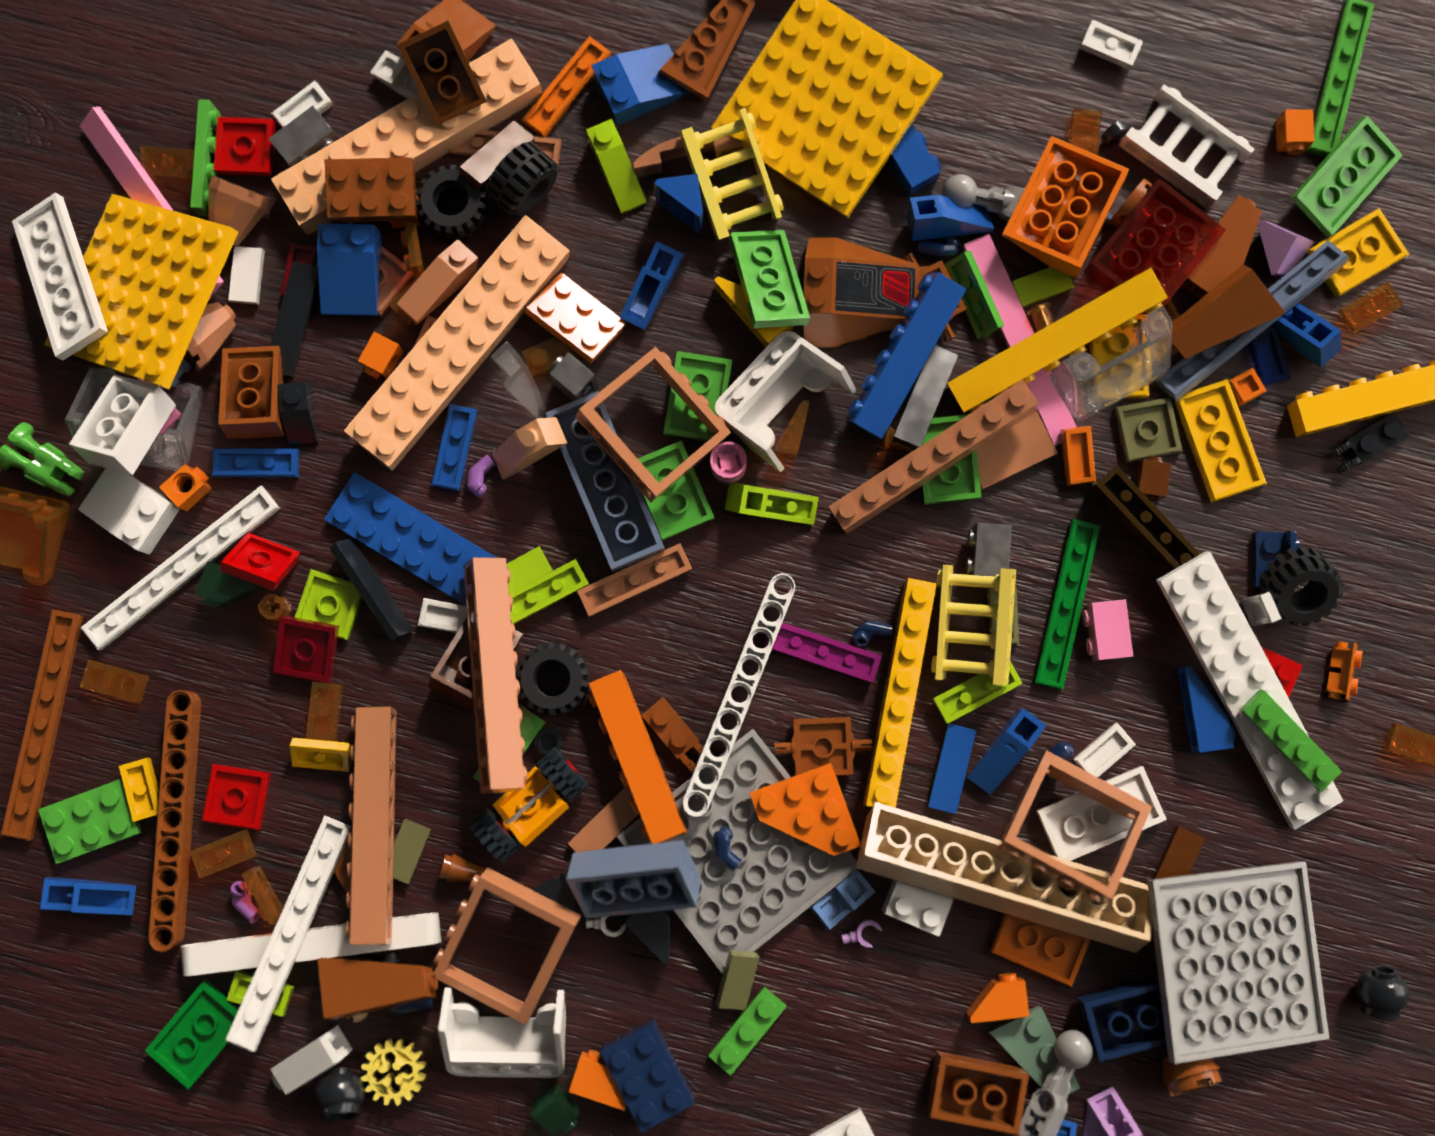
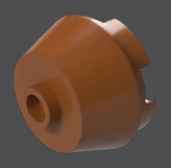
[1162,1057,1222,1097]

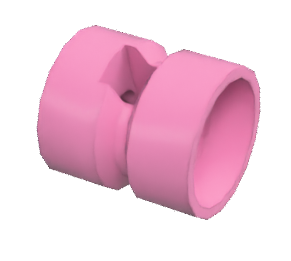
[710,442,747,484]

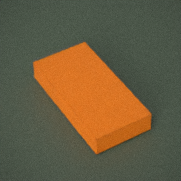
[1061,426,1096,486]

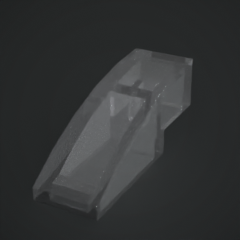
[491,341,547,419]

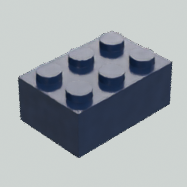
[1076,976,1167,1062]
[600,1018,694,1133]

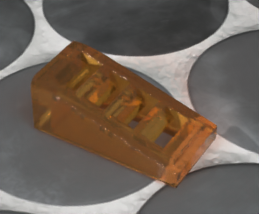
[774,400,810,460]

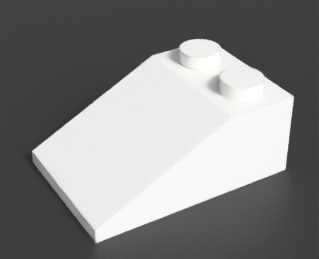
[78,468,180,554]
[881,879,953,936]

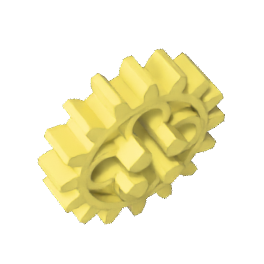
[361,1038,426,1105]

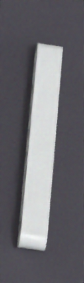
[683,573,795,817]
[180,912,442,976]

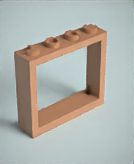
[575,347,731,503]
[997,750,1152,905]
[433,867,581,1025]

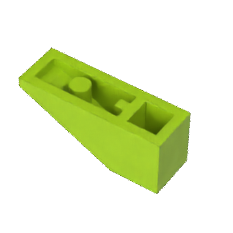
[586,119,647,214]
[725,482,819,525]

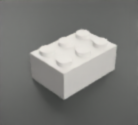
[69,374,176,475]

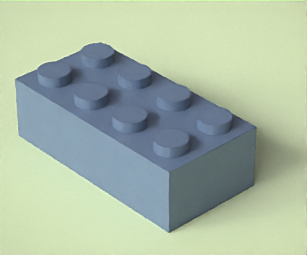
[566,840,701,918]

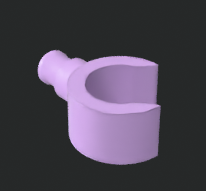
[841,919,882,948]

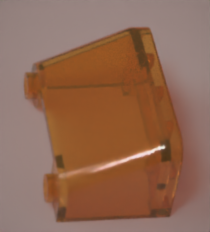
[0,487,70,585]

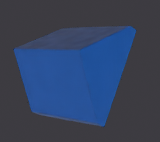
[654,174,703,234]

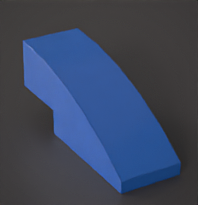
[619,241,685,330]
[40,877,136,915]

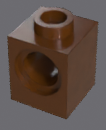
[1134,456,1172,501]

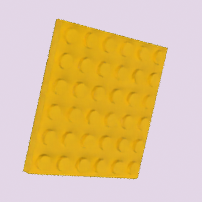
[711,0,943,218]
[44,194,238,389]

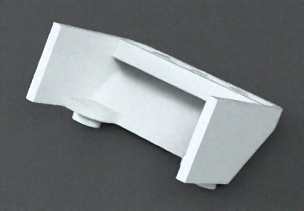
[715,331,857,472]
[439,988,566,1078]

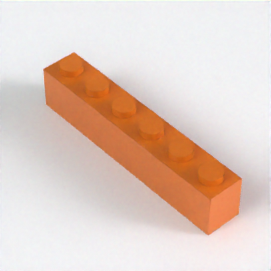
[587,670,688,844]

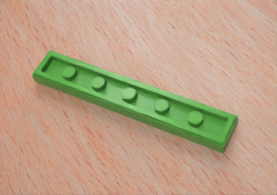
[1306,0,1374,157]

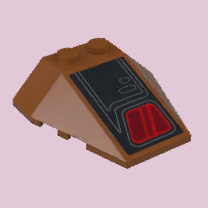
[804,238,919,348]

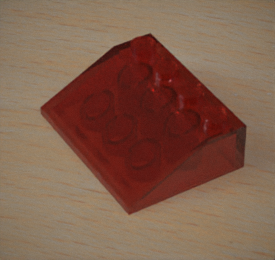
[1083,178,1226,316]

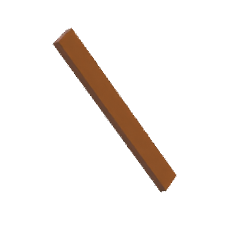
[1,609,84,841]

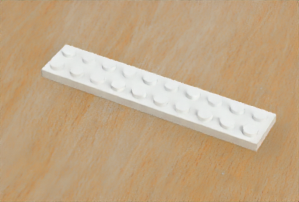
[1156,551,1343,830]

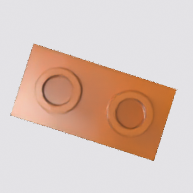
[1326,641,1363,702]

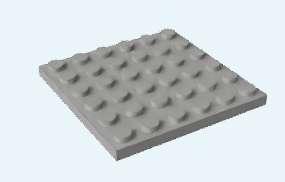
[617,729,857,974]
[1147,861,1329,1064]

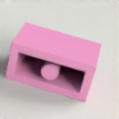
[1083,599,1133,661]

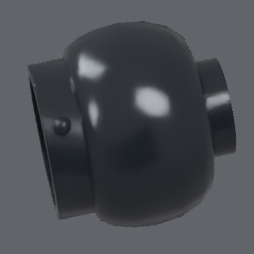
[1356,965,1409,1020]
[314,1068,366,1121]

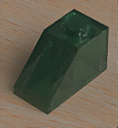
[195,561,267,607]
[530,1082,580,1136]

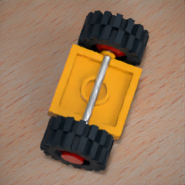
[469,747,589,863]

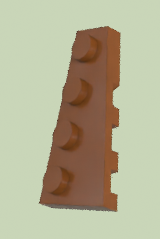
[658,0,755,101]

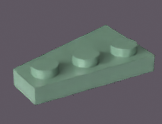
[987,1005,1080,1094]

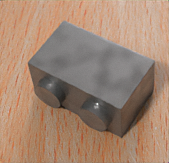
[269,105,338,167]
[550,352,599,401]
[966,523,1012,577]

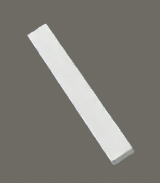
[81,486,281,650]
[225,816,353,1052]

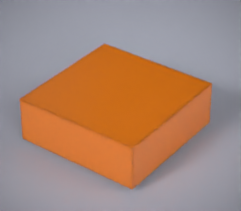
[1228,367,1267,406]

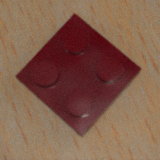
[273,615,339,683]

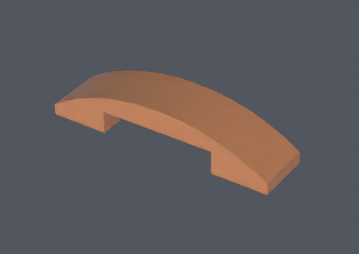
[633,136,743,177]

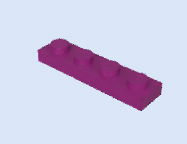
[764,619,882,683]

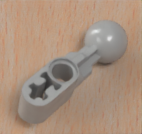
[942,174,1025,221]
[1019,1030,1093,1136]

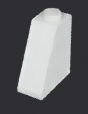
[271,1025,353,1094]

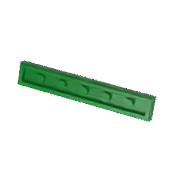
[1034,519,1100,690]

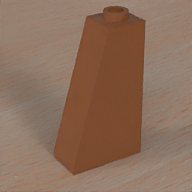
[1174,195,1262,300]
[1161,265,1285,359]
[318,958,438,1020]

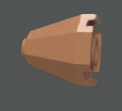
[208,176,272,246]
[184,302,237,371]

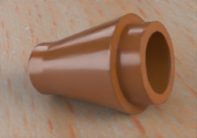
[439,853,484,882]

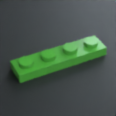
[190,99,221,217]
[1239,689,1342,792]

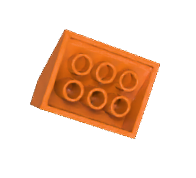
[1002,136,1129,279]

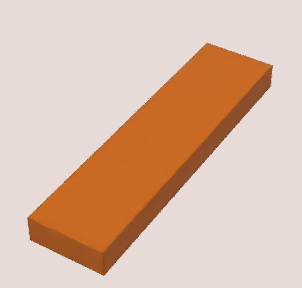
[522,36,611,138]

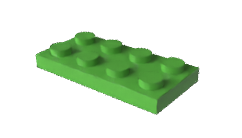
[1291,116,1403,237]
[729,230,810,328]

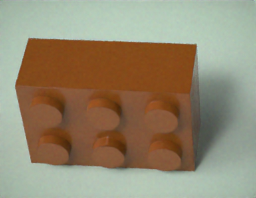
[324,157,417,223]
[926,1051,1029,1135]

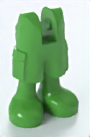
[0,422,85,497]

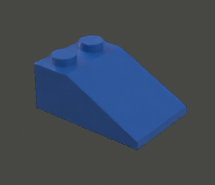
[592,44,691,126]
[317,223,382,317]

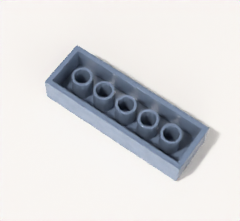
[546,391,665,573]

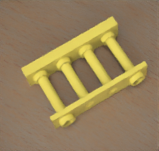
[679,108,784,240]
[931,565,1016,686]

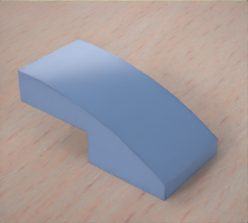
[809,869,875,930]

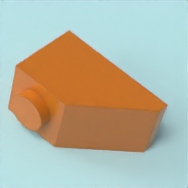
[966,973,1030,1023]
[569,1050,627,1111]

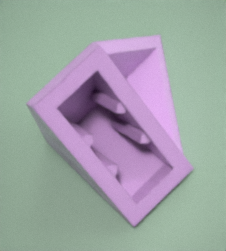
[1258,220,1315,277]
[1083,1086,1143,1136]

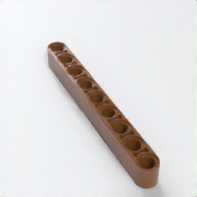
[149,690,201,952]

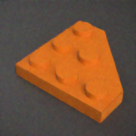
[749,763,861,856]

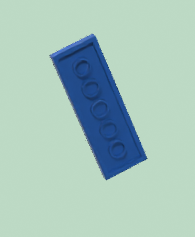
[324,472,497,605]

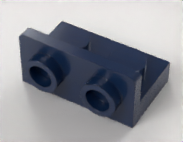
[1252,531,1300,589]

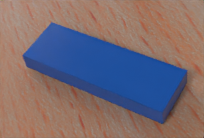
[431,404,478,492]
[212,448,300,478]
[927,723,976,814]

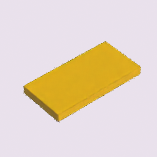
[1173,379,1267,503]

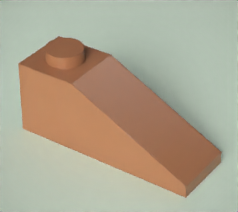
[396,239,478,324]

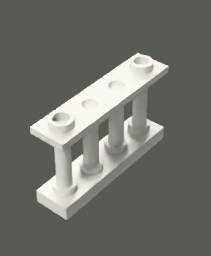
[1119,84,1254,209]

